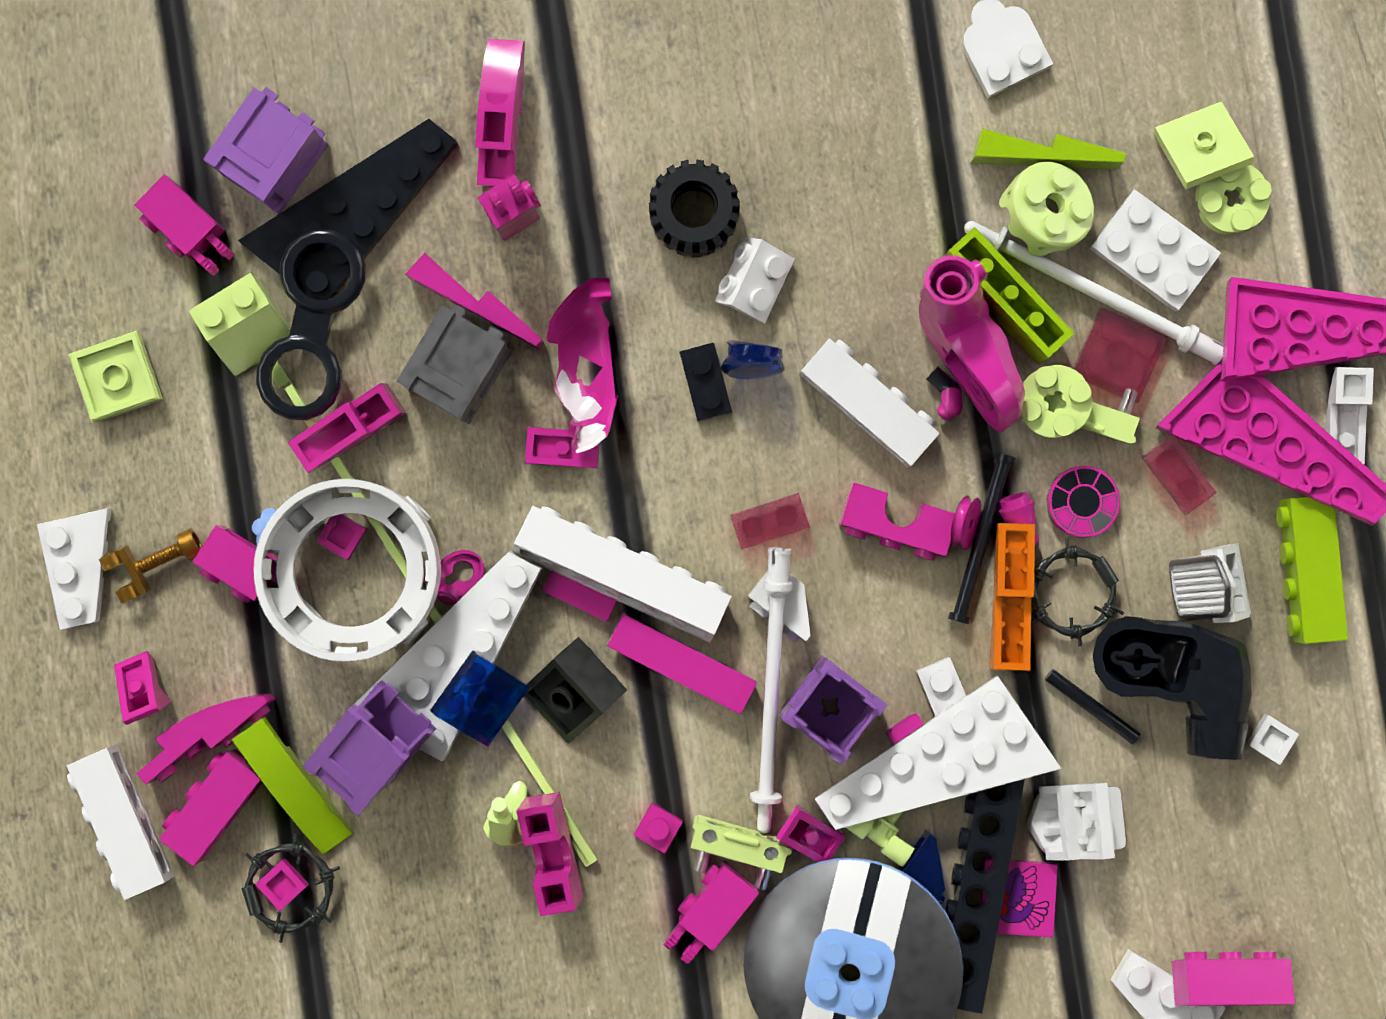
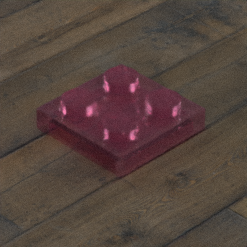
[1073,308,1168,404]

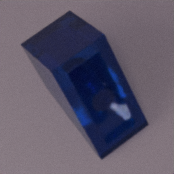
[898,829,945,905]

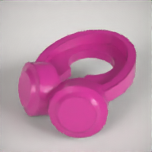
[427,550,484,606]

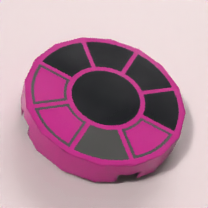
[1046,466,1120,537]

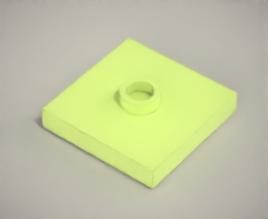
[1154,101,1254,190]
[68,331,163,423]

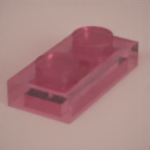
[1141,435,1217,515]
[730,493,810,549]

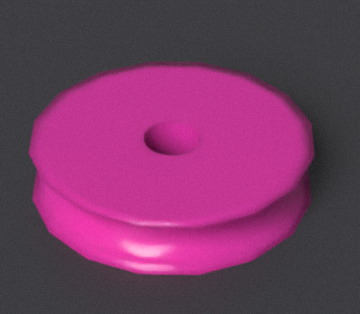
[951,495,981,550]

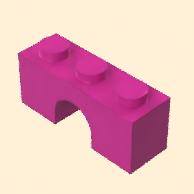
[838,482,955,561]
[516,792,583,916]

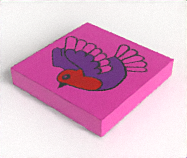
[981,858,1058,938]

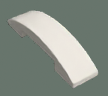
[1325,367,1374,513]

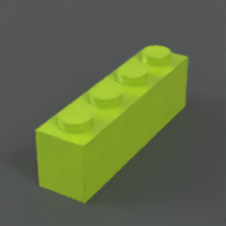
[944,227,1075,365]
[1276,497,1348,644]

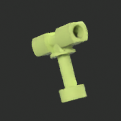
[845,812,914,867]

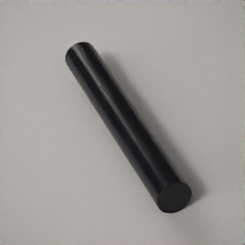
[1044,669,1141,745]

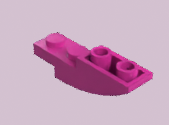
[475,39,525,186]
[136,694,275,785]

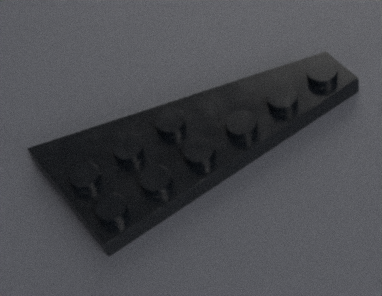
[237,118,458,300]

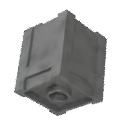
[396,304,512,424]

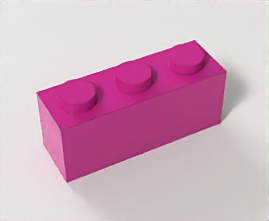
[159,749,263,866]
[1171,952,1295,1006]

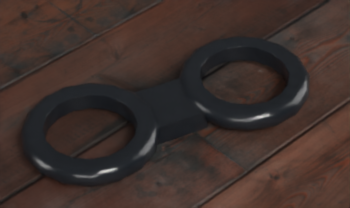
[256,229,366,421]

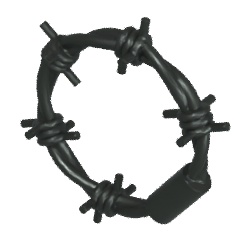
[1031,538,1124,646]
[241,833,340,943]

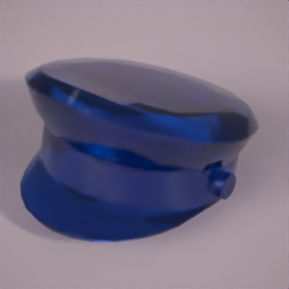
[721,340,785,380]

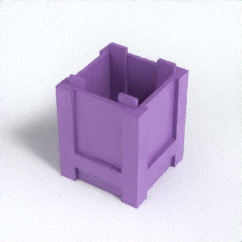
[203,87,329,214]
[778,655,887,765]
[303,680,437,816]

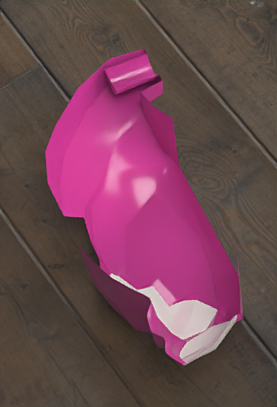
[546,278,618,453]

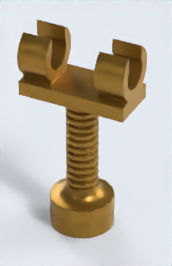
[98,528,202,604]

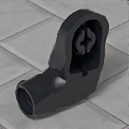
[1092,616,1252,760]

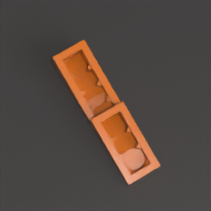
[989,523,1035,670]

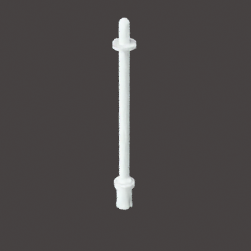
[964,221,1223,365]
[750,547,793,834]

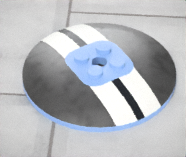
[743,858,963,1019]

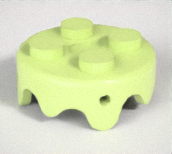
[999,162,1094,257]

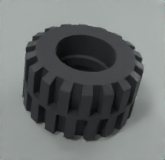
[649,159,740,257]

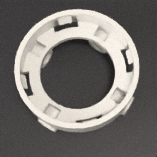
[254,479,441,661]

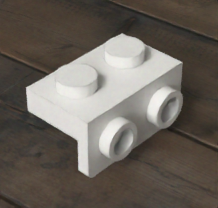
[715,237,795,324]

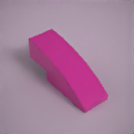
[288,383,407,473]

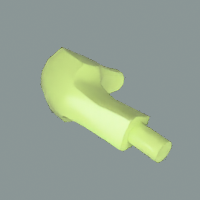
[483,781,528,848]

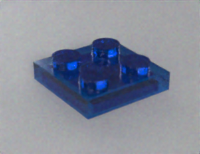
[430,650,530,747]

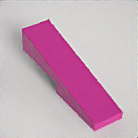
[405,253,545,350]
[607,613,757,714]

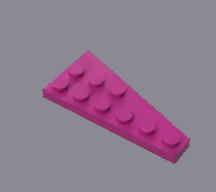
[1221,277,1386,382]
[1156,361,1386,526]

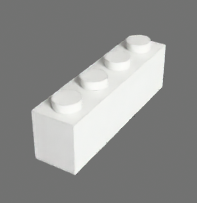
[799,338,939,468]
[66,744,175,900]

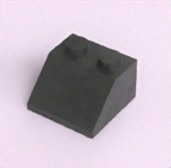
[520,636,627,744]

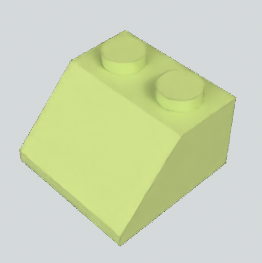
[189,273,291,377]

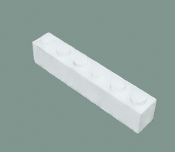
[513,505,731,643]

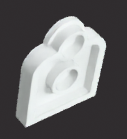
[961,0,1053,99]

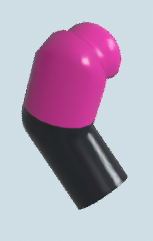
[926,366,963,421]

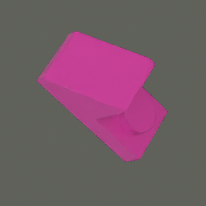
[114,651,171,725]
[776,804,846,862]

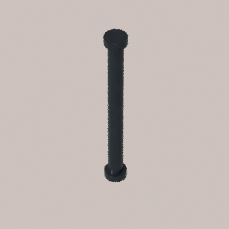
[948,452,1016,625]

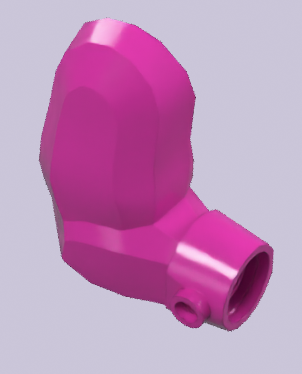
[919,256,1025,432]

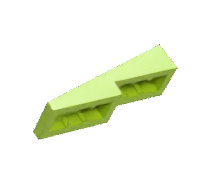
[970,128,1127,170]

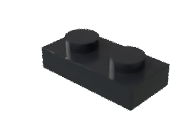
[679,342,732,422]

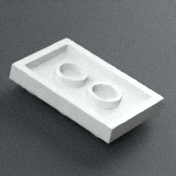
[1089,189,1221,312]

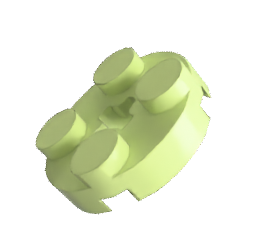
[1195,165,1272,235]
[1021,365,1093,438]

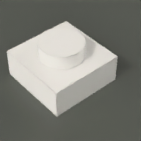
[1245,714,1299,765]

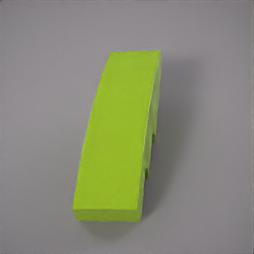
[232,717,353,855]

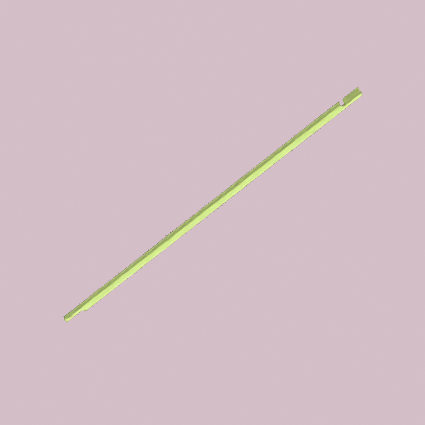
[272,360,598,867]

